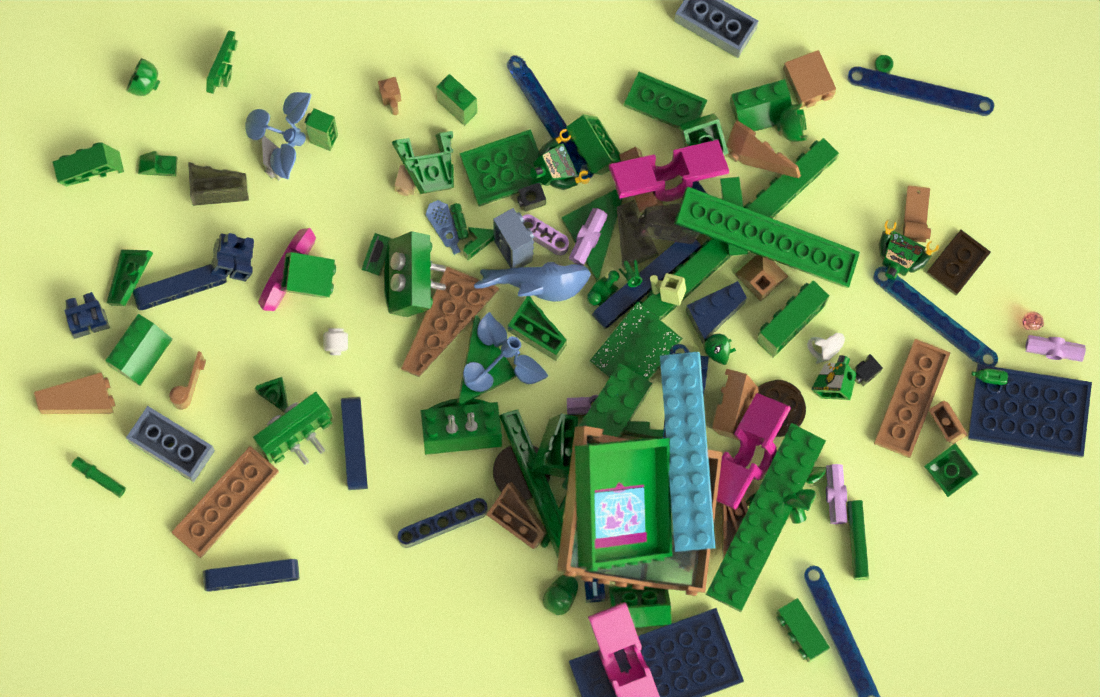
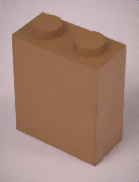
[783,50,836,108]

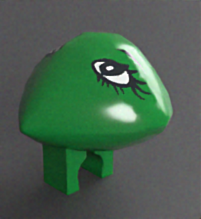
[703,333,736,365]

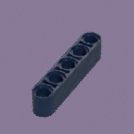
[132,264,227,310]
[341,397,368,491]
[398,498,488,548]
[202,559,300,592]

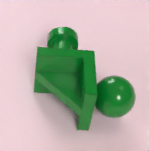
[587,270,620,306]

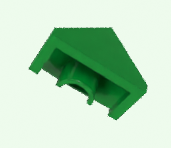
[254,377,289,413]

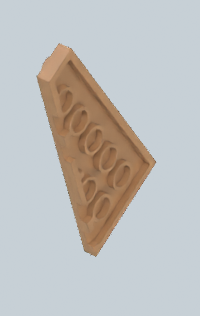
[401,267,500,377]

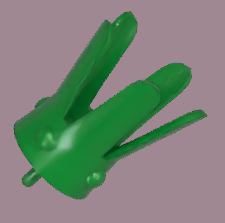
[619,260,642,287]

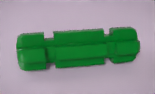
[450,203,469,240]

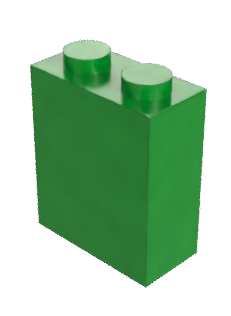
[436,74,478,126]
[281,252,336,298]

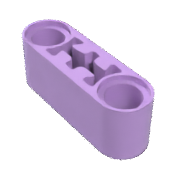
[522,214,569,256]

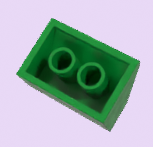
[730,79,792,132]
[566,114,622,175]
[105,314,173,386]
[609,585,672,628]

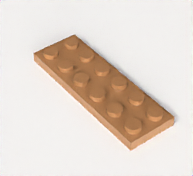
[874,339,951,458]
[171,446,279,559]

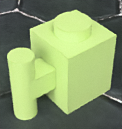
[650,273,686,306]

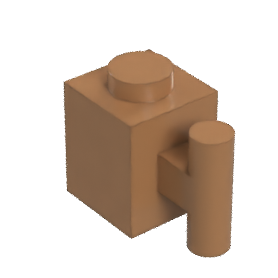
[378,77,402,116]

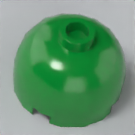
[126,58,160,96]
[776,104,807,142]

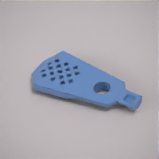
[426,200,461,255]

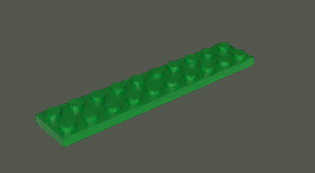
[674,187,860,288]
[705,423,826,613]

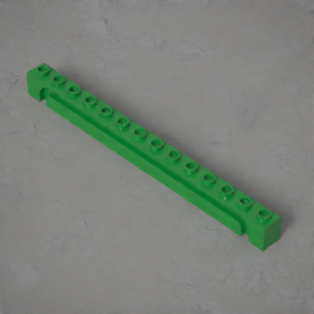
[640,138,839,320]

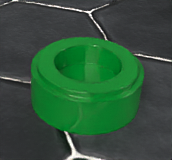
[874,55,894,74]

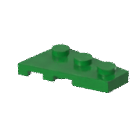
[107,249,153,306]

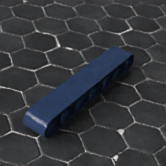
[592,232,702,329]

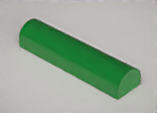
[847,500,869,580]

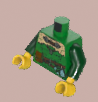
[530,129,590,190]
[878,219,939,280]

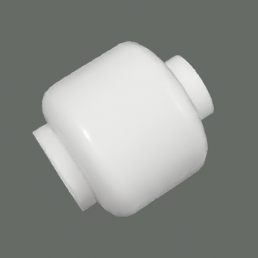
[323,328,348,355]

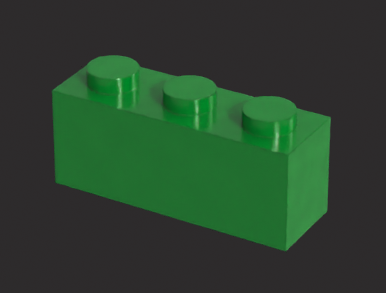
[304,108,338,152]
[776,598,830,663]

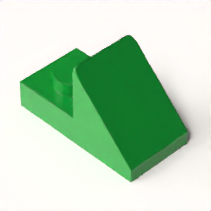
[138,151,178,176]
[463,227,494,260]

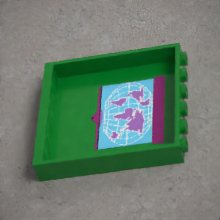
[574,438,672,571]

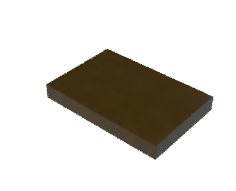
[926,229,991,296]

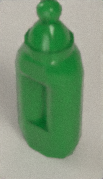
[971,368,1008,385]

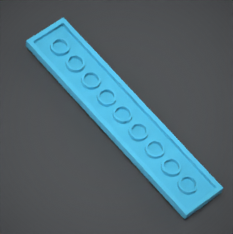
[660,352,715,552]

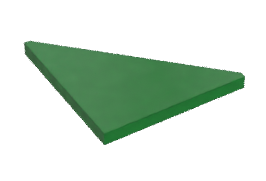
[561,189,623,281]
[457,315,517,407]

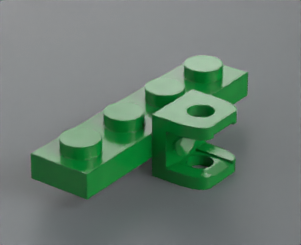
[206,30,238,94]

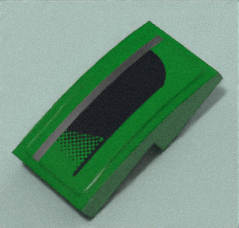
[361,233,393,276]

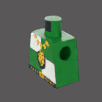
[811,355,856,400]

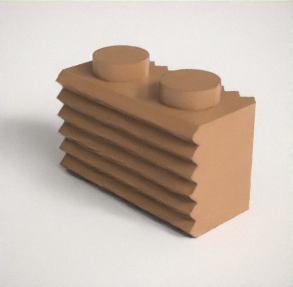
[929,400,968,444]

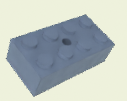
[674,0,759,58]
[493,208,534,268]
[126,406,215,483]

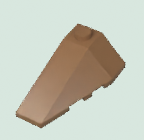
[726,120,801,178]

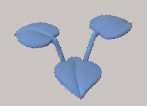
[245,92,312,180]
[463,312,548,392]

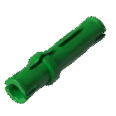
[71,456,127,498]

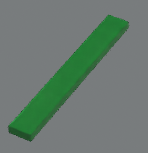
[500,409,576,558]

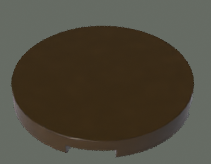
[758,380,806,437]
[493,445,551,500]

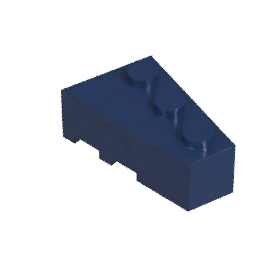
[686,281,747,344]

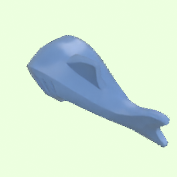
[474,262,591,302]

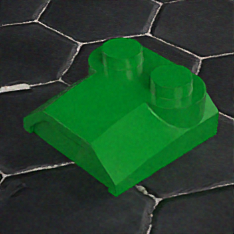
[924,443,979,497]

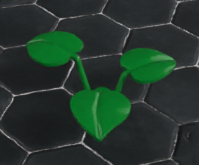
[746,467,826,524]

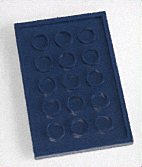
[967,364,1092,458]

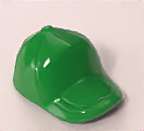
[543,575,578,615]

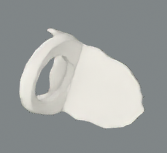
[807,332,845,364]

